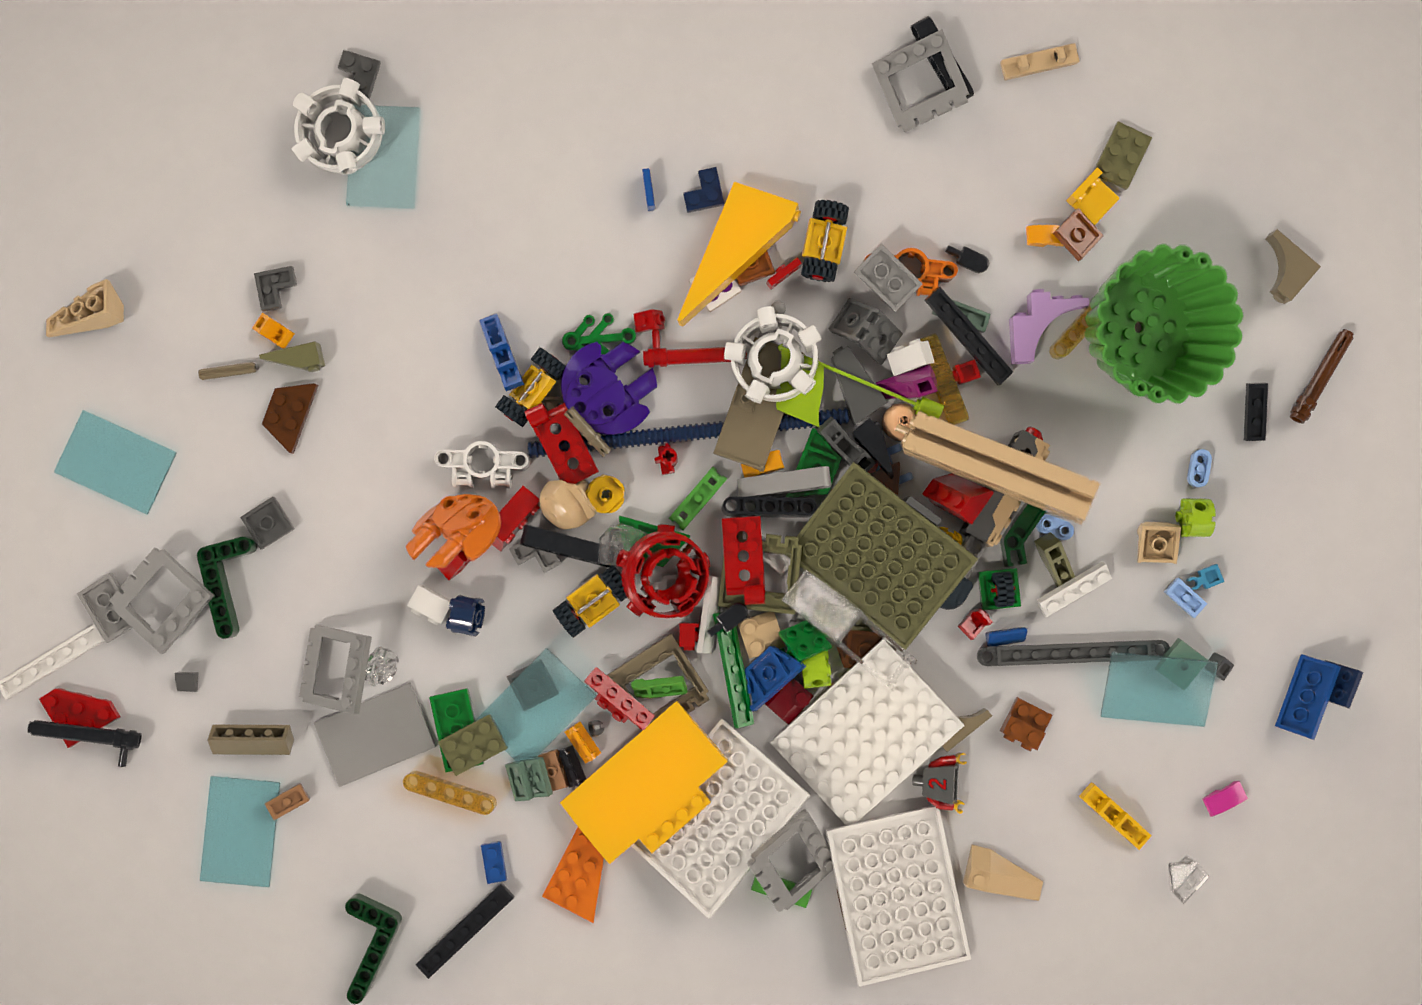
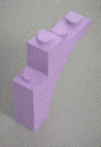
[1009,289,1089,365]

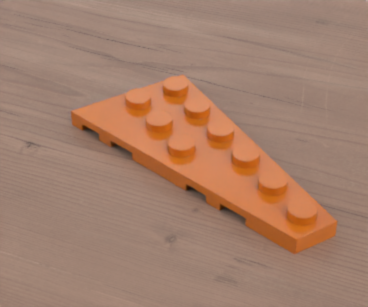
[542,827,604,923]

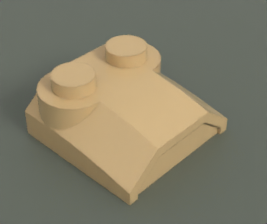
[1137,522,1181,564]
[738,612,785,659]

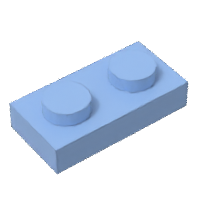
[1164,578,1207,618]

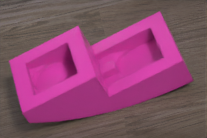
[1202,781,1248,816]

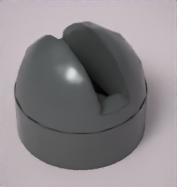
[588,720,604,737]

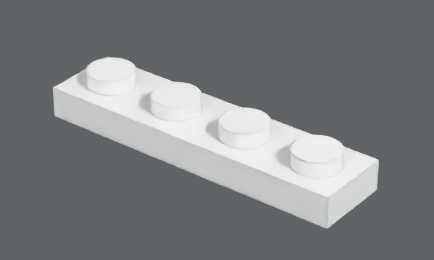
[1037,561,1112,617]

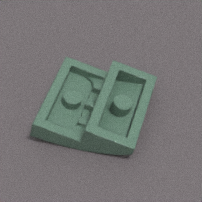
[505,757,553,801]

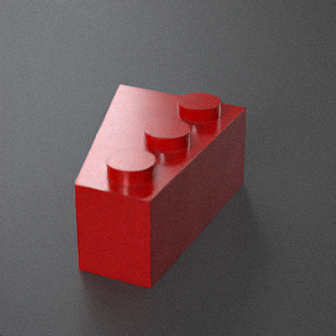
[492,486,541,552]

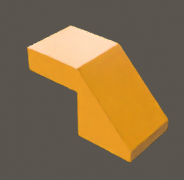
[252,312,295,349]

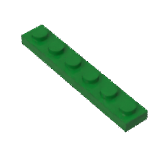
[713,613,754,728]

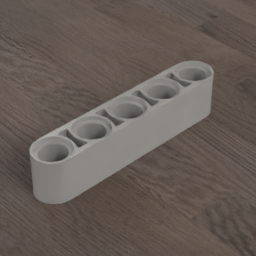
[737,467,831,497]

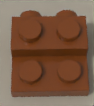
[1000,697,1053,752]

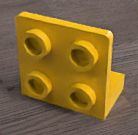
[1066,167,1119,225]

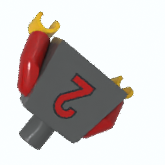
[912,752,967,814]

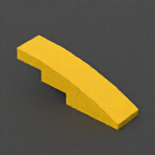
[1079,782,1152,850]

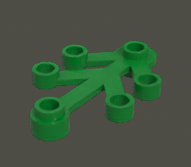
[562,313,636,355]

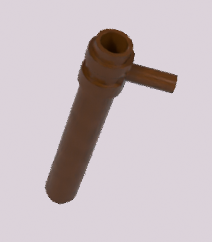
[1290,329,1354,424]

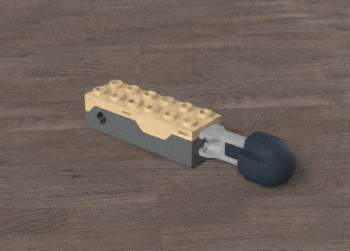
[940,426,1050,610]

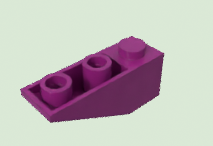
[876,364,937,399]

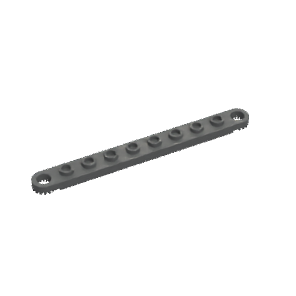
[977,640,1170,666]

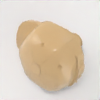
[540,480,597,529]

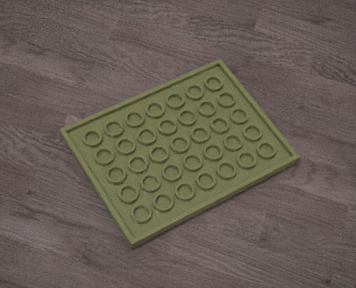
[786,462,979,650]

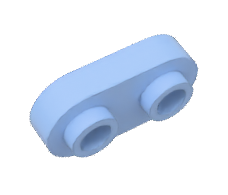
[1187,449,1212,488]
[1036,514,1074,540]

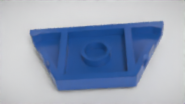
[745,646,806,711]

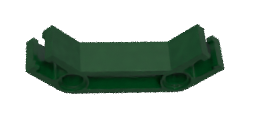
[1000,503,1046,567]

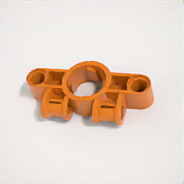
[863,248,958,296]

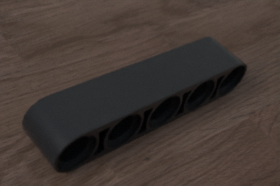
[911,16,974,99]
[721,496,817,518]
[520,525,616,567]

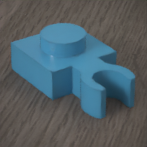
[1186,564,1225,590]

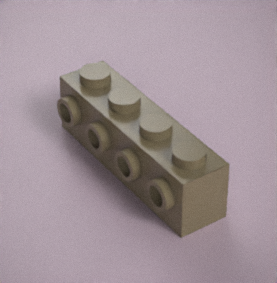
[207,724,294,755]

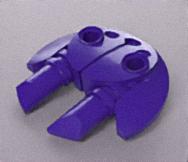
[561,342,657,435]

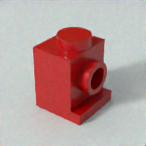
[679,623,699,650]

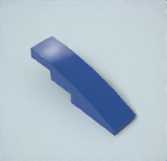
[479,313,524,392]

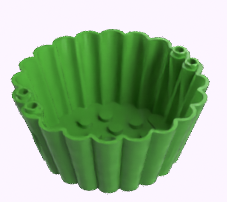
[1085,244,1243,404]

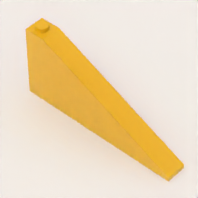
[677,182,801,327]

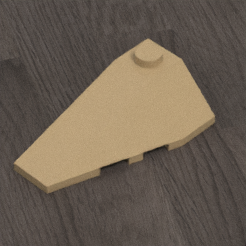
[46,279,124,337]
[963,844,1043,901]

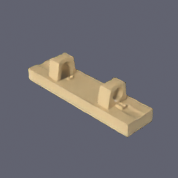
[1000,43,1079,81]

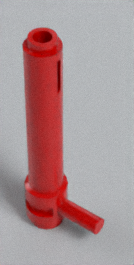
[643,329,747,368]

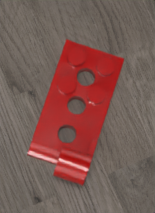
[524,403,599,484]
[722,516,765,605]

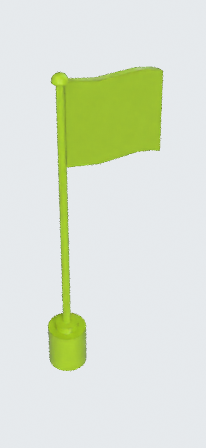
[776,344,944,427]

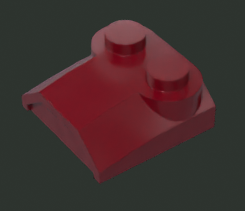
[765,678,814,725]

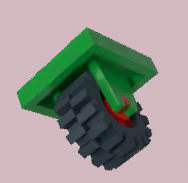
[978,568,1021,610]

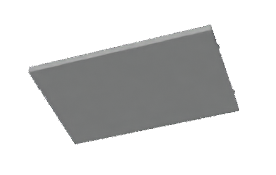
[314,683,436,787]

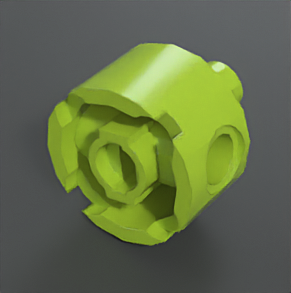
[1175,498,1216,537]
[801,650,831,689]

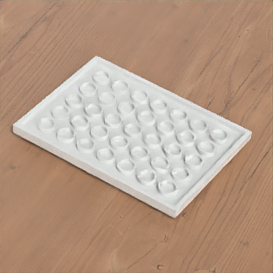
[770,638,964,825]
[631,719,810,919]
[825,805,971,987]

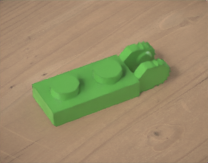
[631,676,687,698]

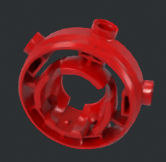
[616,524,710,618]

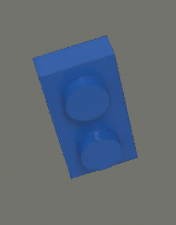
[481,841,507,884]

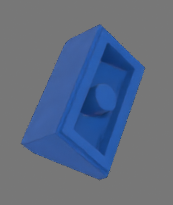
[985,627,1027,646]

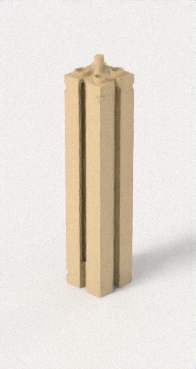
[895,411,1100,525]

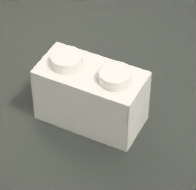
[887,339,935,376]
[407,585,451,625]

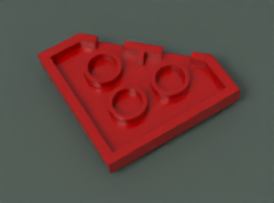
[39,688,121,748]

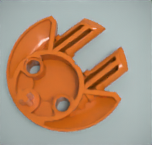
[406,494,501,568]

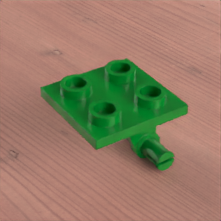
[778,618,832,663]

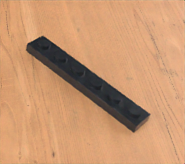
[924,287,1013,385]
[415,883,515,979]

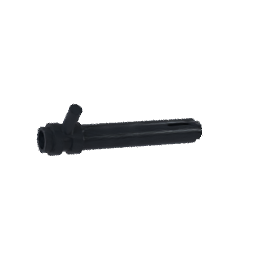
[27,720,142,767]

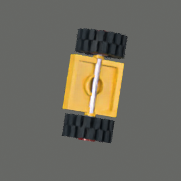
[801,200,849,282]
[495,347,566,428]
[553,565,627,638]

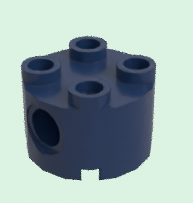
[446,595,485,637]

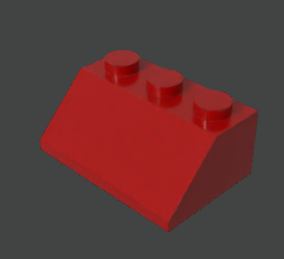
[922,473,994,525]

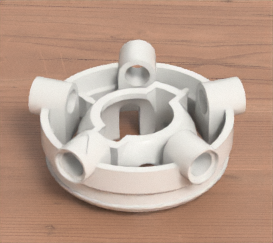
[292,78,385,175]
[724,306,822,404]

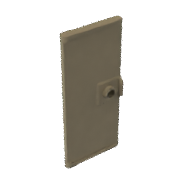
[713,337,805,472]

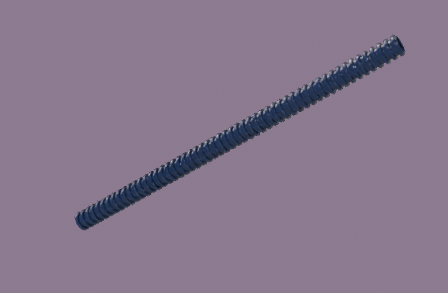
[528,407,849,458]

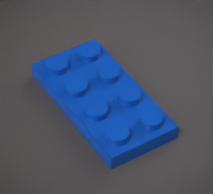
[1275,654,1341,740]

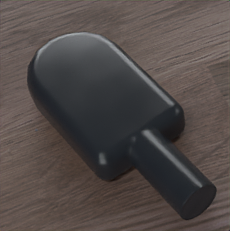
[945,245,989,273]
[707,602,748,637]

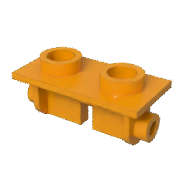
[564,721,601,764]

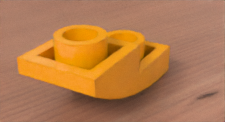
[1026,225,1064,247]
[741,450,784,478]

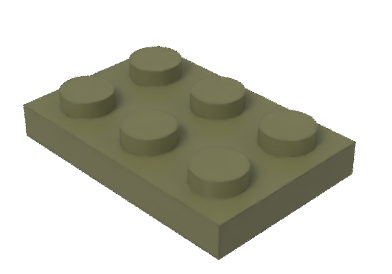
[1093,121,1152,190]
[438,714,508,776]

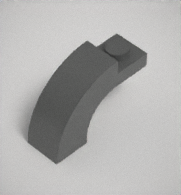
[817,416,876,472]

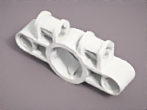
[434,441,531,488]

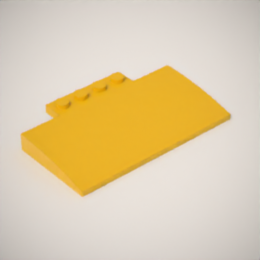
[560,701,728,864]

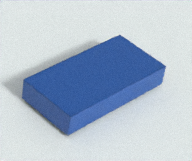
[642,168,655,211]

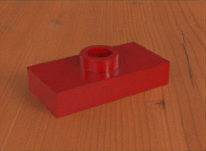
[766,257,802,290]

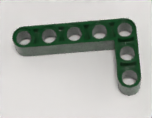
[197,537,258,639]
[345,894,402,1004]

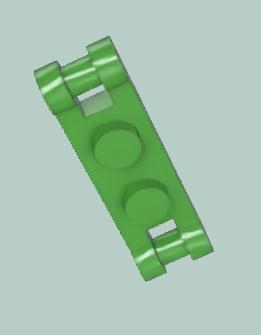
[668,467,728,531]

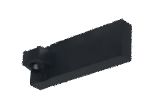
[1244,383,1268,441]

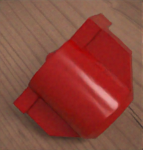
[654,443,678,475]

